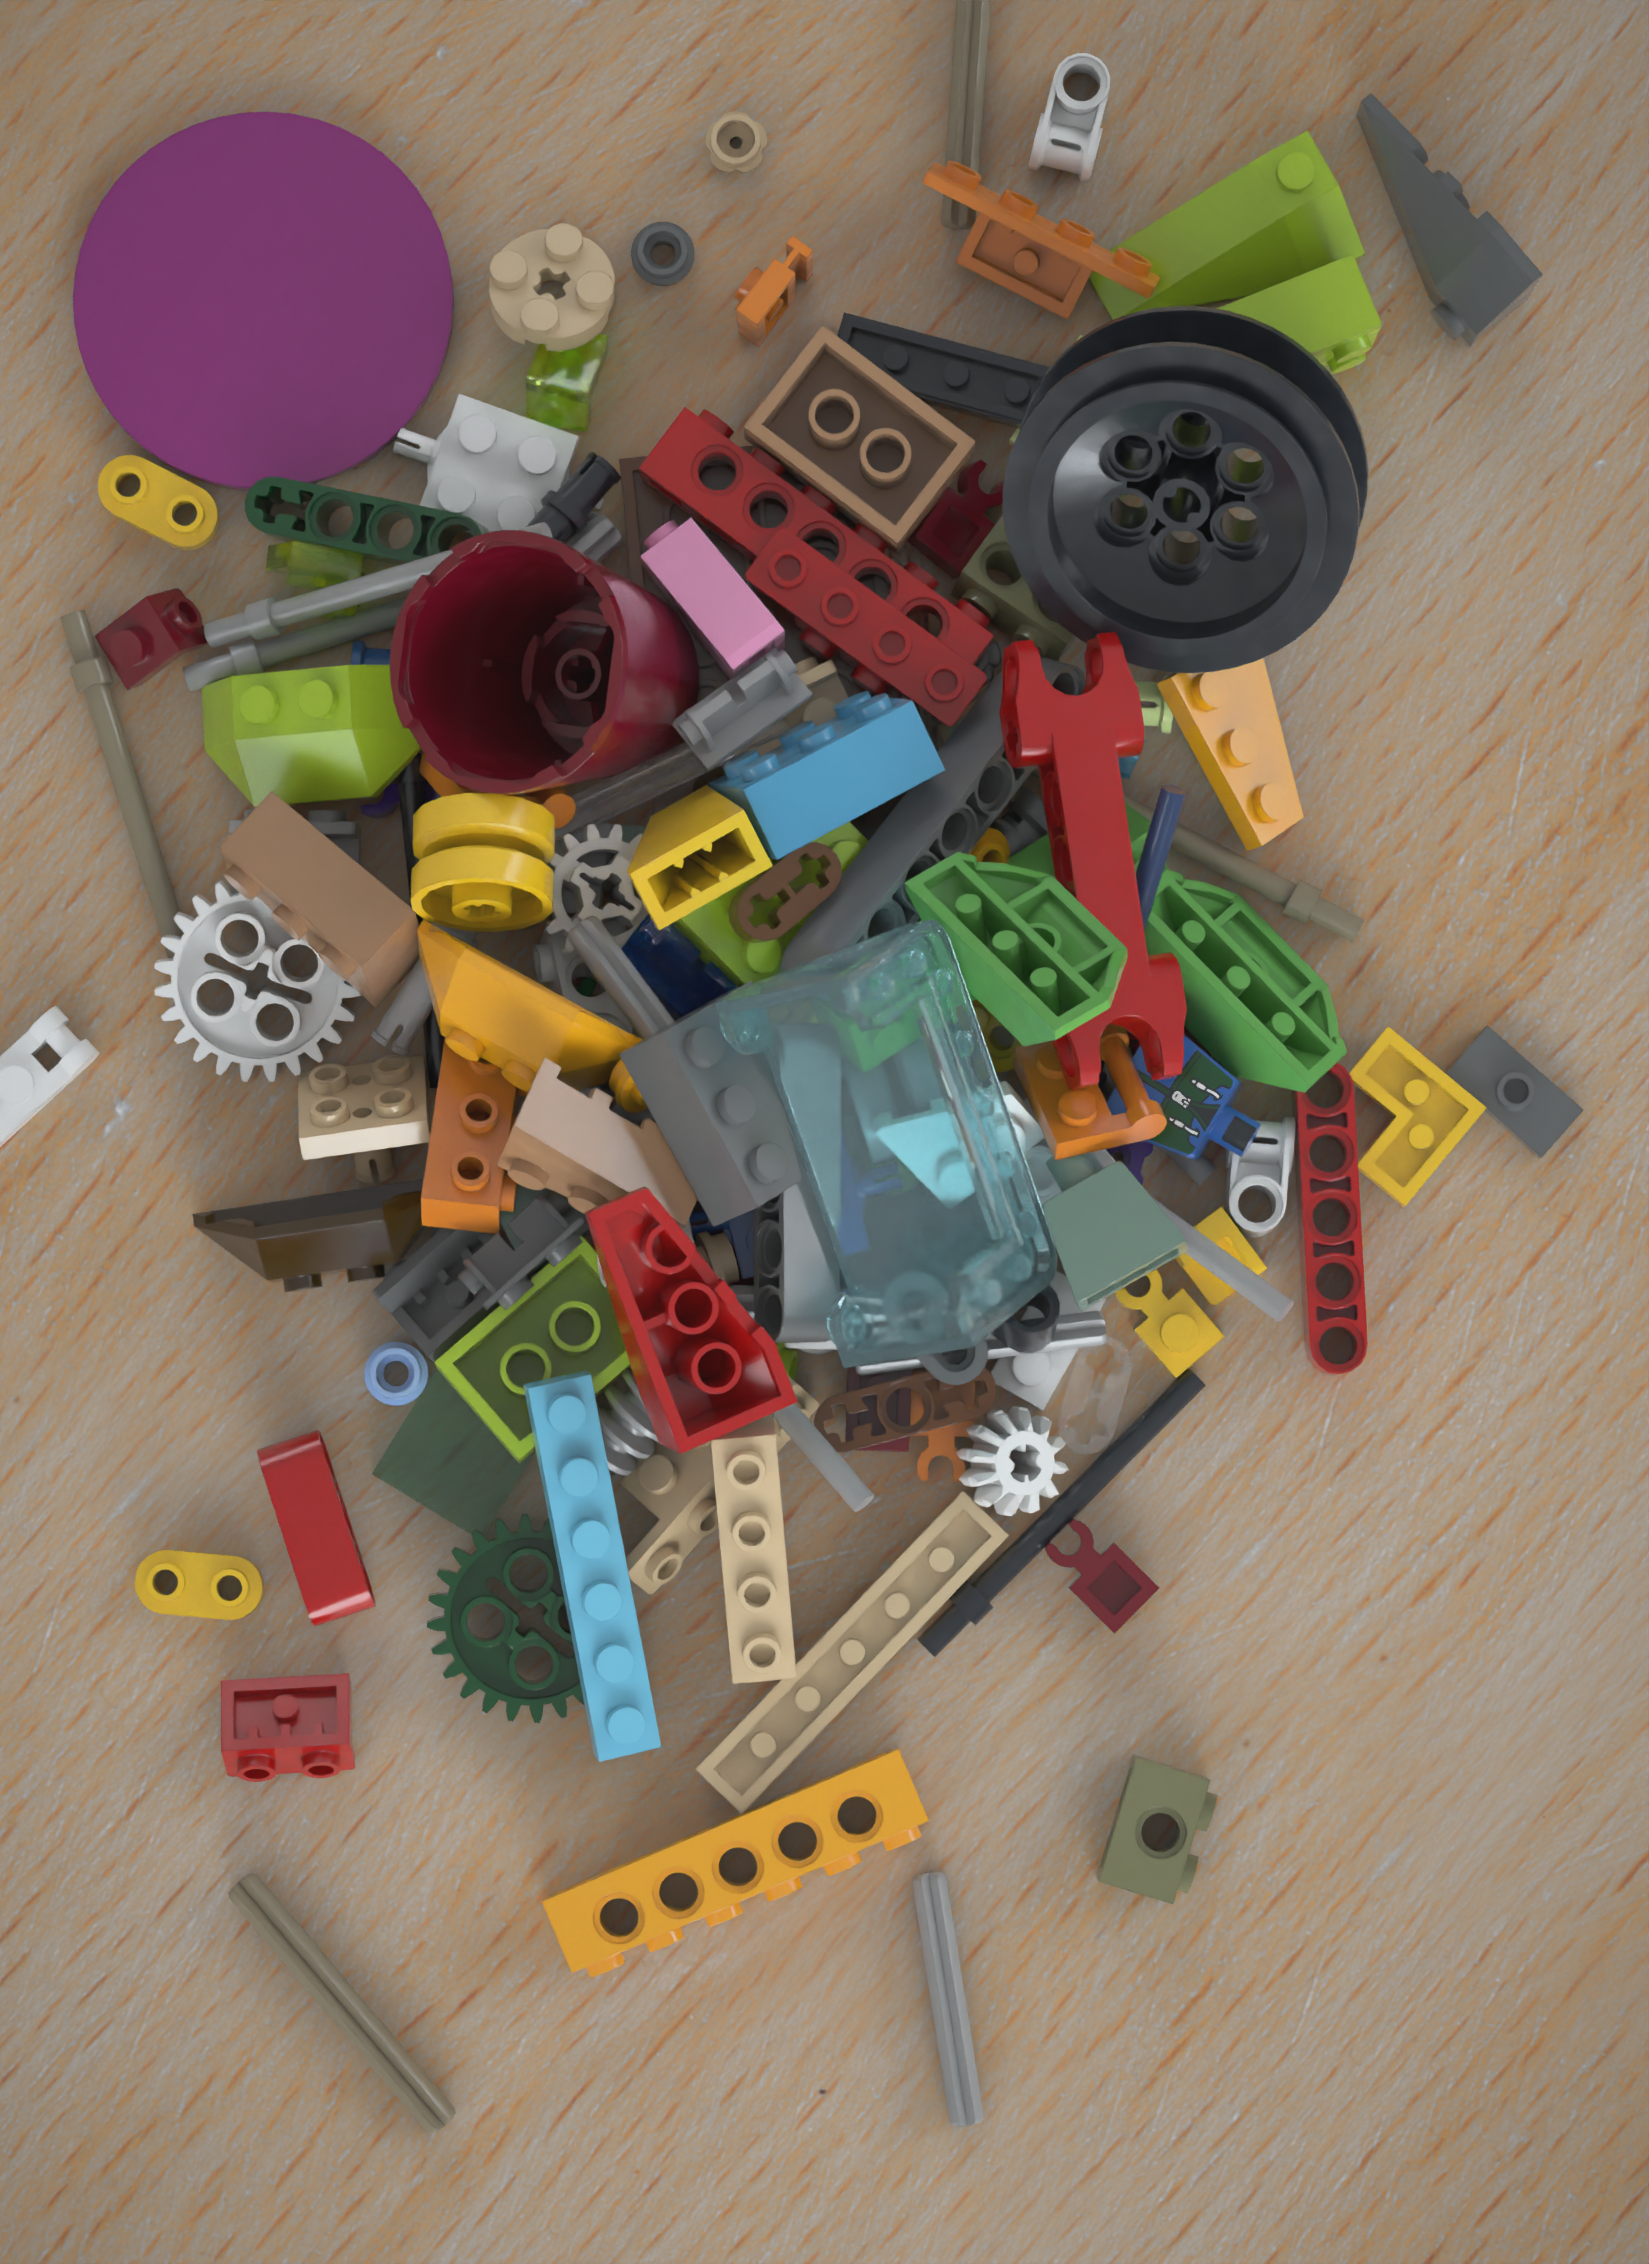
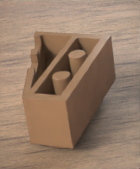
[219,792,419,1008]
[497,1057,698,1230]

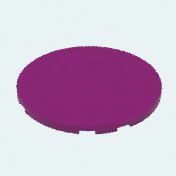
[73,112,454,491]

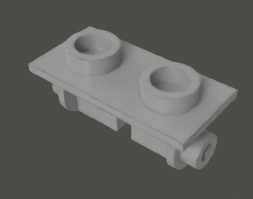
[673,648,813,771]

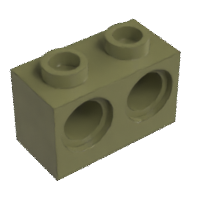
[950,515,1076,661]

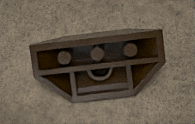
[193,1179,426,1292]

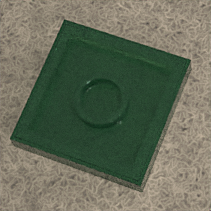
[372,1368,536,1536]

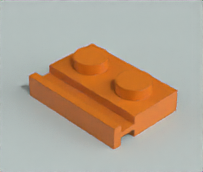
[734,235,813,348]

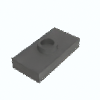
[1445,1026,1583,1159]

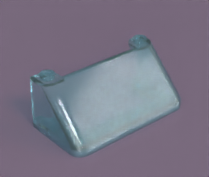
[715,919,1057,1368]

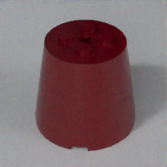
[390,530,699,794]

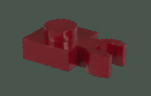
[907,459,1004,579]
[1045,1519,1159,1634]

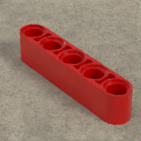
[1292,1063,1368,1375]

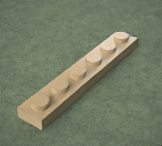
[695,1491,1009,1814]

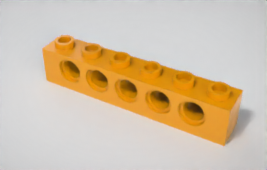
[542,1746,929,1978]

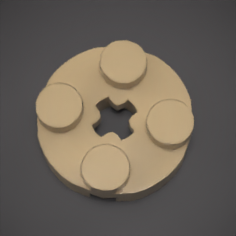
[489,223,615,351]

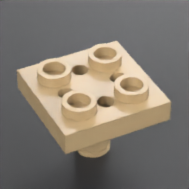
[298,1055,431,1183]

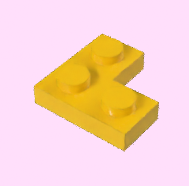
[1349,1027,1487,1207]

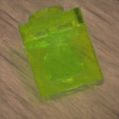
[526,334,608,432]
[265,541,365,620]

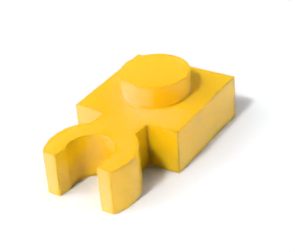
[1114,1269,1225,1378]

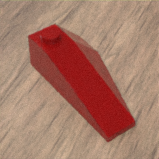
[585,1187,798,1454]

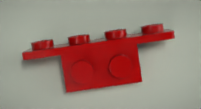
[746,527,987,727]

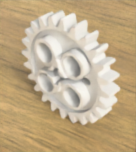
[154,880,361,1082]

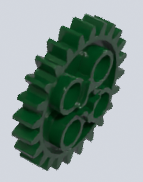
[427,1513,584,1723]

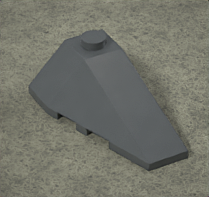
[1356,93,1543,347]

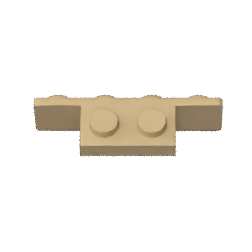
[620,1377,819,1595]

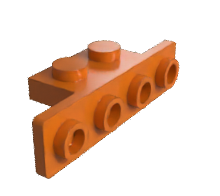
[922,160,1160,320]

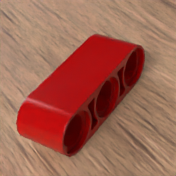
[257,1430,376,1626]

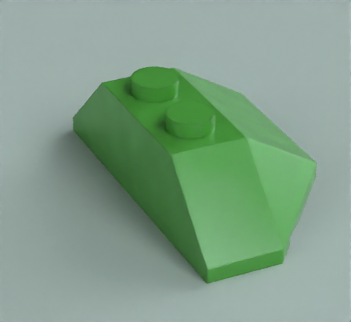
[905,852,1128,1047]
[1144,869,1347,1093]

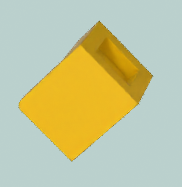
[1175,1206,1267,1306]

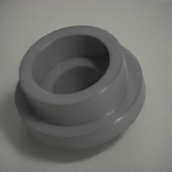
[631,222,695,286]

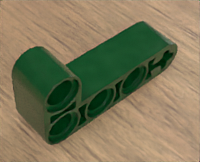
[245,477,490,565]

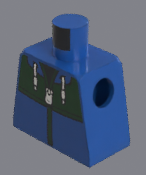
[1106,1035,1261,1161]

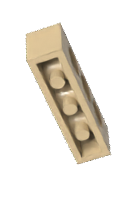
[711,1413,797,1684]

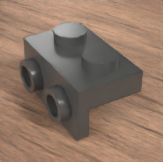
[372,1227,531,1362]

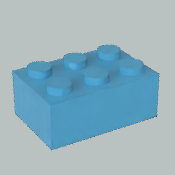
[709,691,945,860]

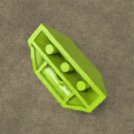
[201,665,421,807]

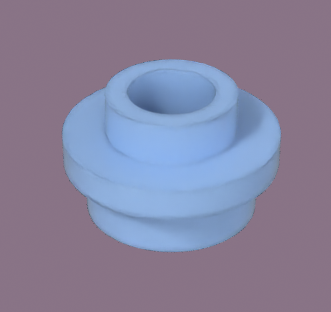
[364,1342,429,1406]

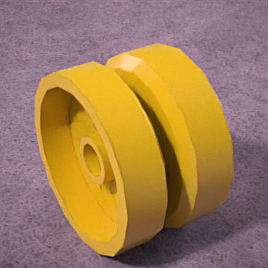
[411,793,555,932]

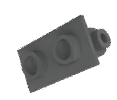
[457,1191,585,1311]

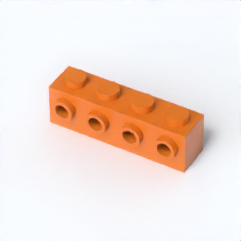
[421,976,532,1234]

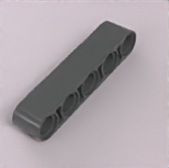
[754,1023,840,1343]

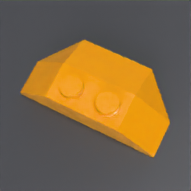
[417,919,643,1092]

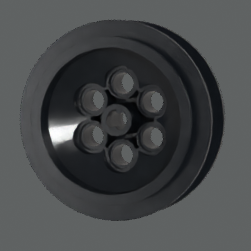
[1003,306,1369,673]

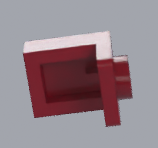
[94,588,208,690]

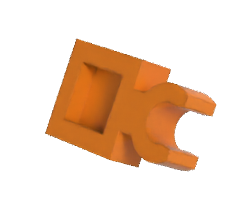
[910,1371,975,1482]

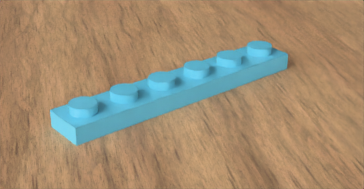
[523,1370,661,1762]

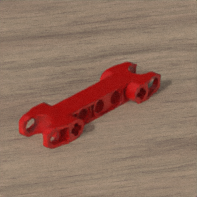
[999,632,1187,1090]

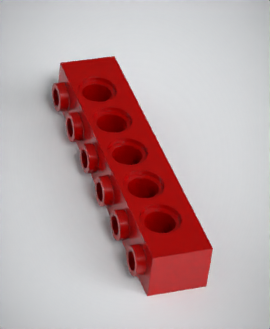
[639,407,994,666]

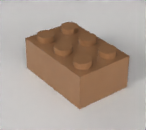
[744,325,976,555]

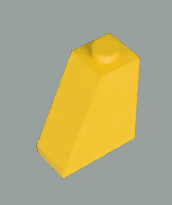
[627,785,773,930]

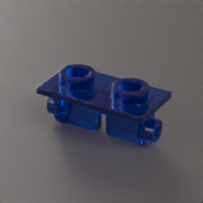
[621,913,742,1017]

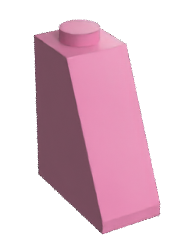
[640,518,785,679]

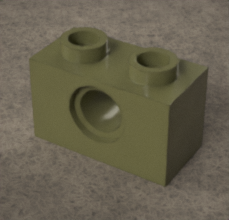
[1096,1755,1217,1904]

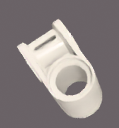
[1028,53,1110,183]
[1224,1116,1295,1237]

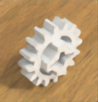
[543,824,665,955]

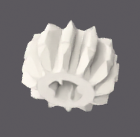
[956,1406,1069,1516]

